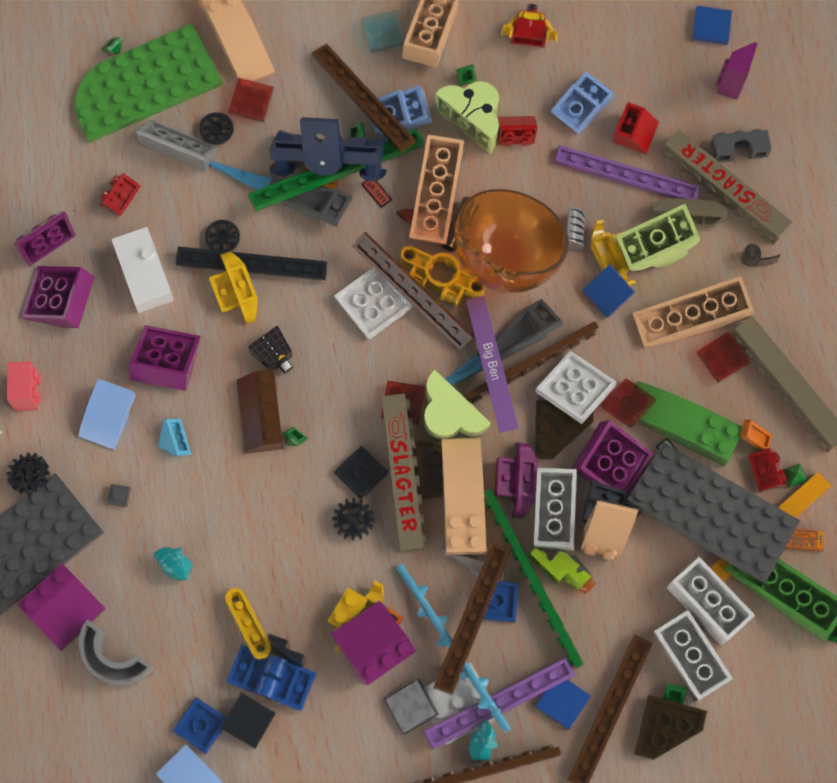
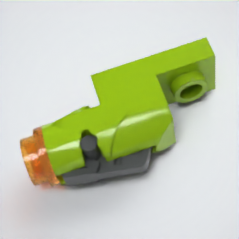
[529,548,596,595]

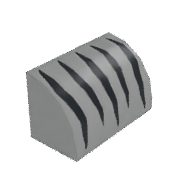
[565,206,586,251]

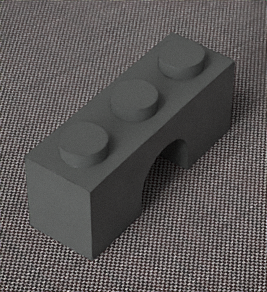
[710,129,771,162]

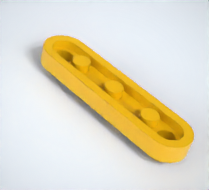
[225,588,271,659]

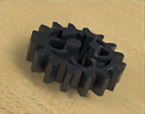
[6,452,50,495]
[332,498,375,541]

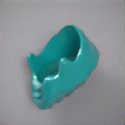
[153,547,193,581]
[469,720,498,761]

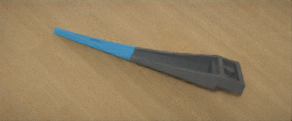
[210,161,353,227]
[445,299,563,385]

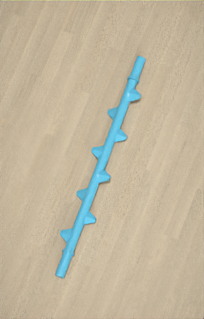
[396,564,511,733]

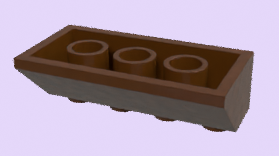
[237,369,283,454]

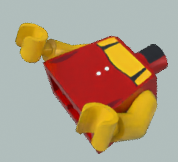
[501,4,557,48]

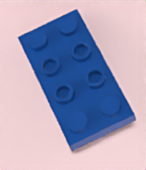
[226,644,316,712]

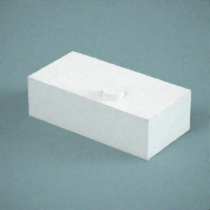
[112,227,174,313]
[534,468,577,551]
[666,557,755,647]
[654,610,733,702]

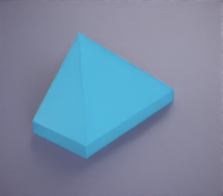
[158,419,192,456]

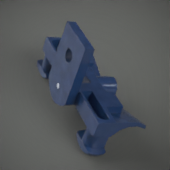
[269,117,388,181]

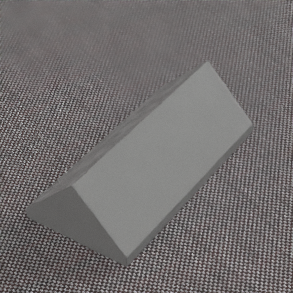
[136,120,218,171]

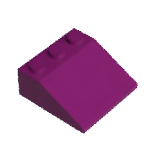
[13,211,76,267]
[21,266,94,329]
[130,325,200,391]
[571,420,654,497]
[17,563,106,651]
[330,600,417,686]

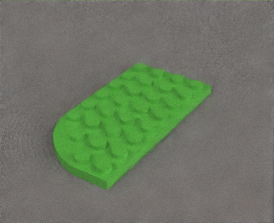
[75,23,223,143]

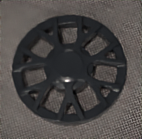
[199,112,234,145]
[205,220,240,252]

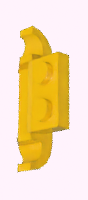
[590,219,636,285]
[209,251,258,325]
[327,580,384,653]

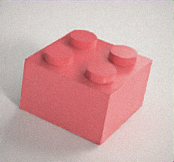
[7,361,41,411]

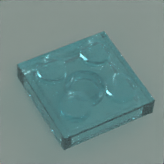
[361,10,405,53]

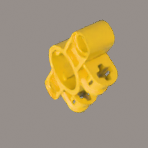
[400,246,485,308]

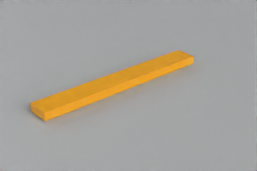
[711,472,831,582]

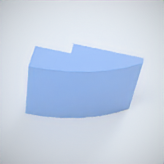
[550,71,614,134]
[372,85,433,136]
[78,379,136,450]
[156,745,223,783]

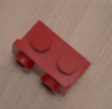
[99,173,141,217]
[748,448,787,492]

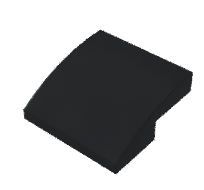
[582,481,628,523]
[268,634,306,668]

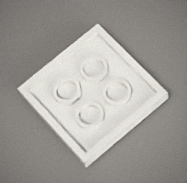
[334,267,414,340]
[536,351,617,424]
[424,663,495,745]

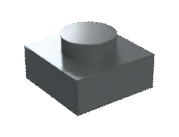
[107,484,131,507]

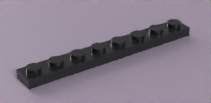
[176,246,328,281]

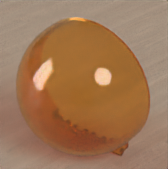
[453,189,569,294]

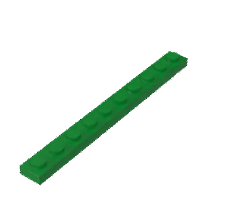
[248,129,424,211]
[484,489,585,668]

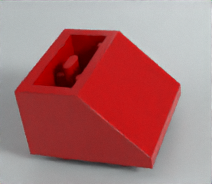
[612,102,659,155]
[498,116,537,146]

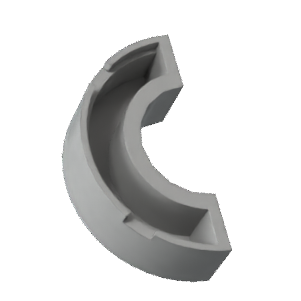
[79,620,155,686]

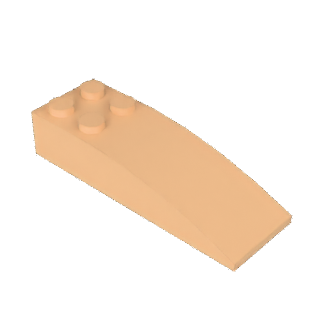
[198,0,275,87]
[402,0,460,68]
[409,135,464,244]
[633,276,754,348]
[442,438,486,556]
[580,501,638,561]

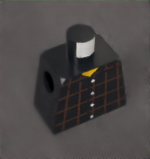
[248,325,293,374]

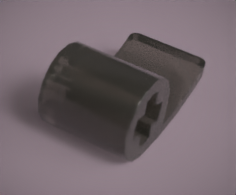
[741,244,780,267]

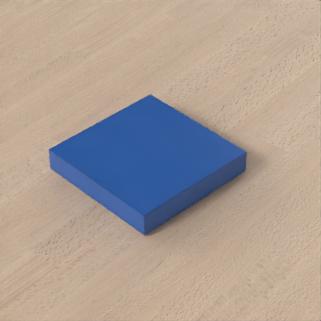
[692,5,732,45]
[583,264,635,318]
[483,581,519,623]
[535,680,591,730]
[173,697,226,754]

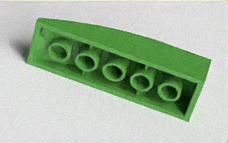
[621,381,742,466]
[725,559,837,642]

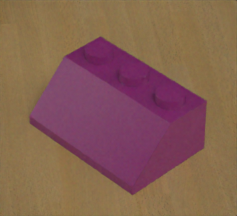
[716,42,758,100]

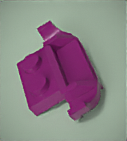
[495,442,538,519]

